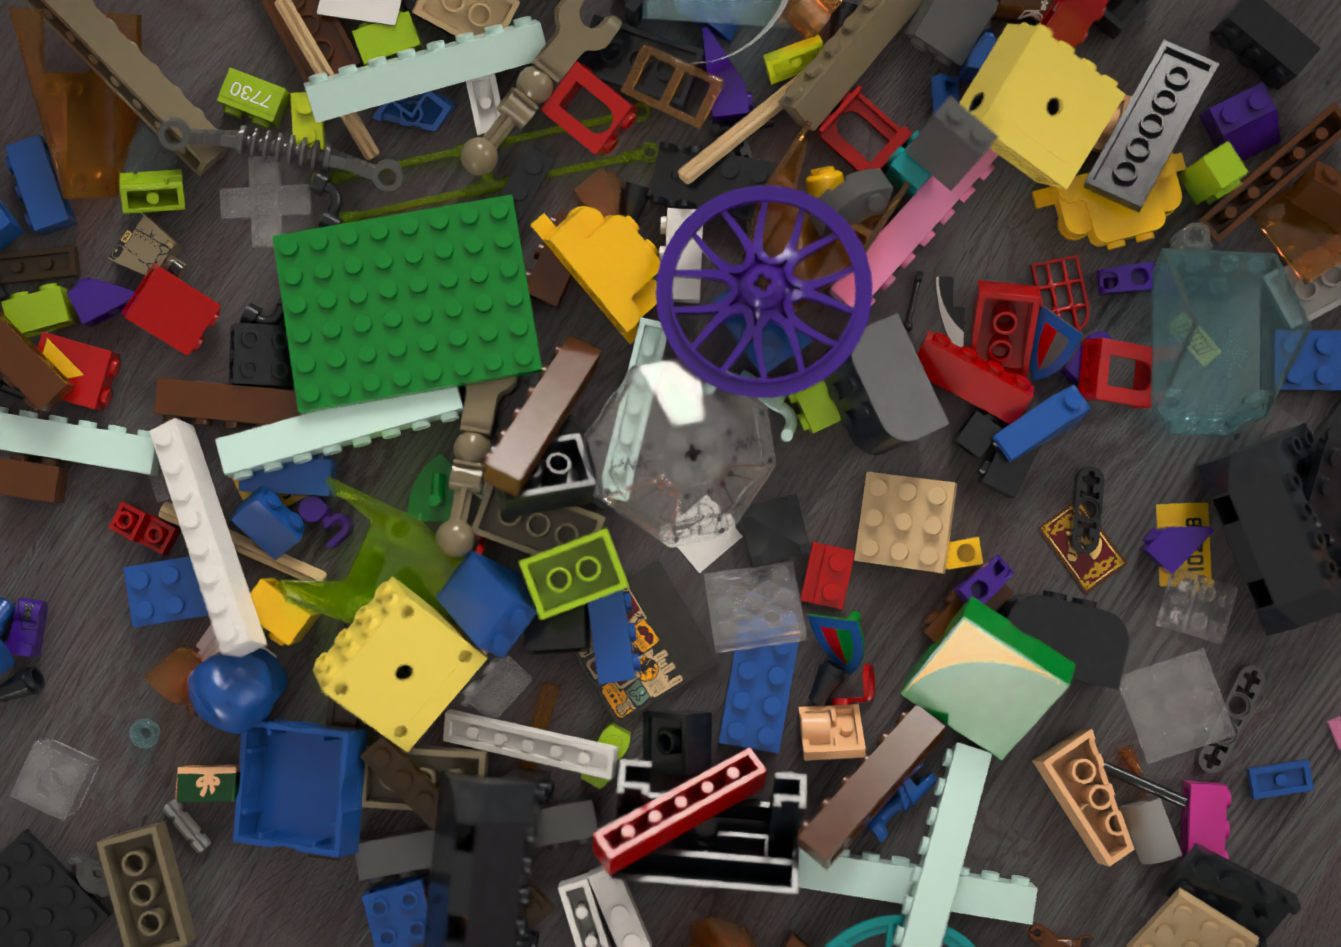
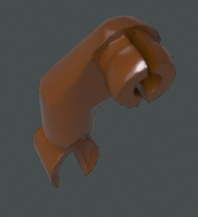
[1027,923,1095,947]

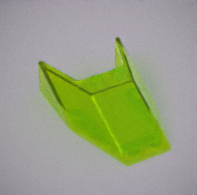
[278,476,464,630]

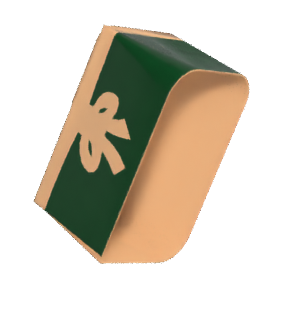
[175,764,240,802]

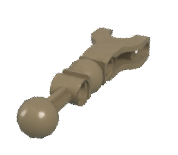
[460,0,622,176]
[436,376,519,558]

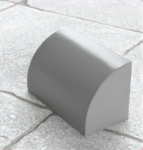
[1119,794,1182,864]

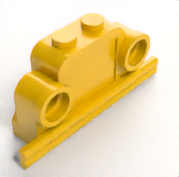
[1032,152,1186,250]
[530,206,660,345]

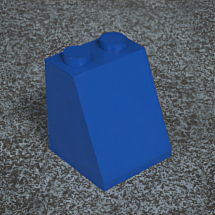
[436,550,538,658]

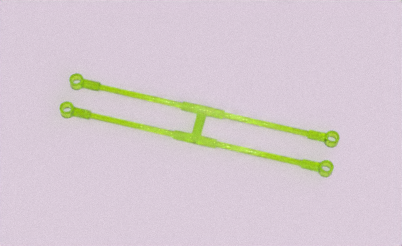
[311,102,658,224]

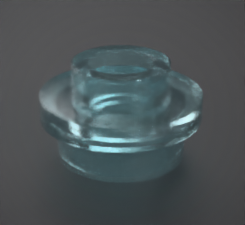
[129,718,161,749]

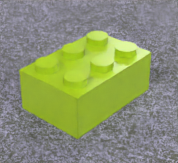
[519,528,629,620]

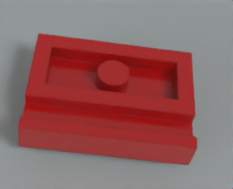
[799,542,855,610]

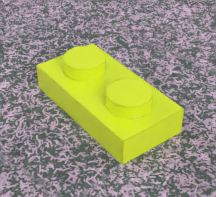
[763,34,824,85]
[290,92,325,150]

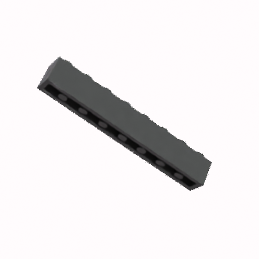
[354,794,601,883]

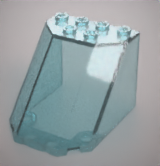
[1151,248,1312,437]

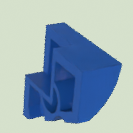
[958,27,997,83]
[373,89,457,131]

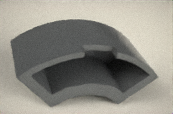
[809,168,893,238]

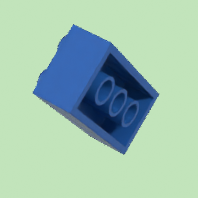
[718,621,800,753]

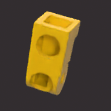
[946,536,983,569]

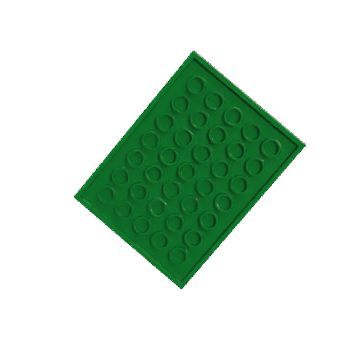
[272,195,543,414]

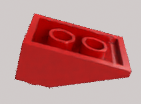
[969,280,1041,378]

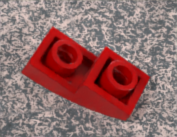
[108,501,181,556]

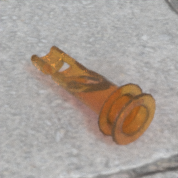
[1116,744,1150,795]

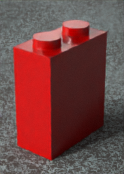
[121,263,221,356]

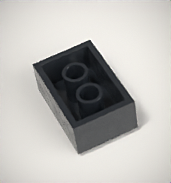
[1210,0,1321,90]
[491,433,597,519]

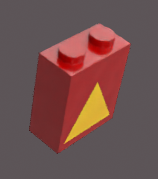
[37,331,121,411]

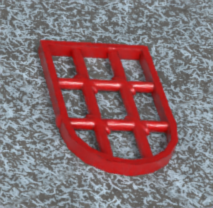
[1030,255,1090,331]

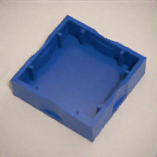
[233,718,368,857]

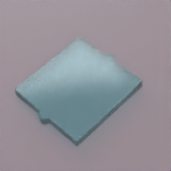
[109,127,181,174]

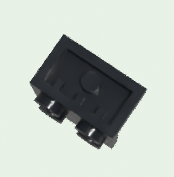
[228,323,294,387]

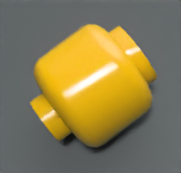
[805,166,844,199]

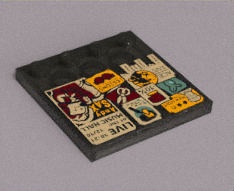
[574,560,720,725]

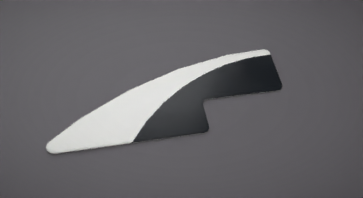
[936,276,965,348]

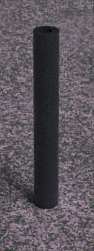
[1103,760,1188,808]

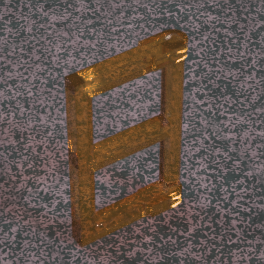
[621,43,725,130]

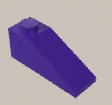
[701,27,753,123]

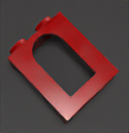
[541,61,639,156]
[817,85,913,172]
[1078,338,1160,409]

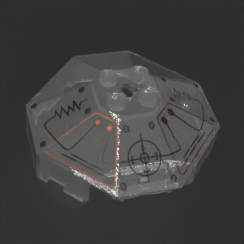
[583,358,777,548]

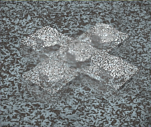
[220,156,313,248]

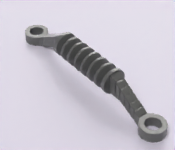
[158,117,404,192]

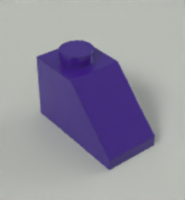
[67,278,135,327]
[1139,526,1214,574]

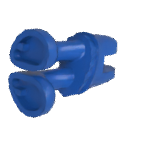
[867,761,937,842]

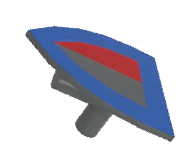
[1030,306,1084,381]

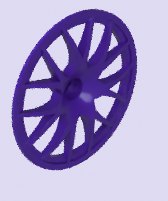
[656,185,873,398]

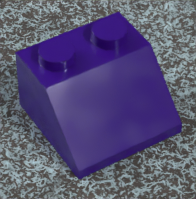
[1199,82,1281,161]

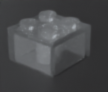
[10,736,102,821]

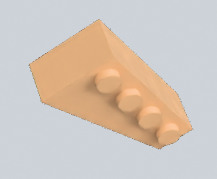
[1032,728,1134,867]

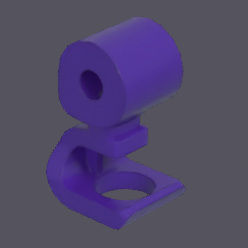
[298,496,354,547]

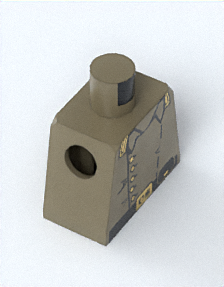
[108,212,188,279]

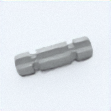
[163,799,211,853]

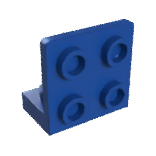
[361,873,428,947]

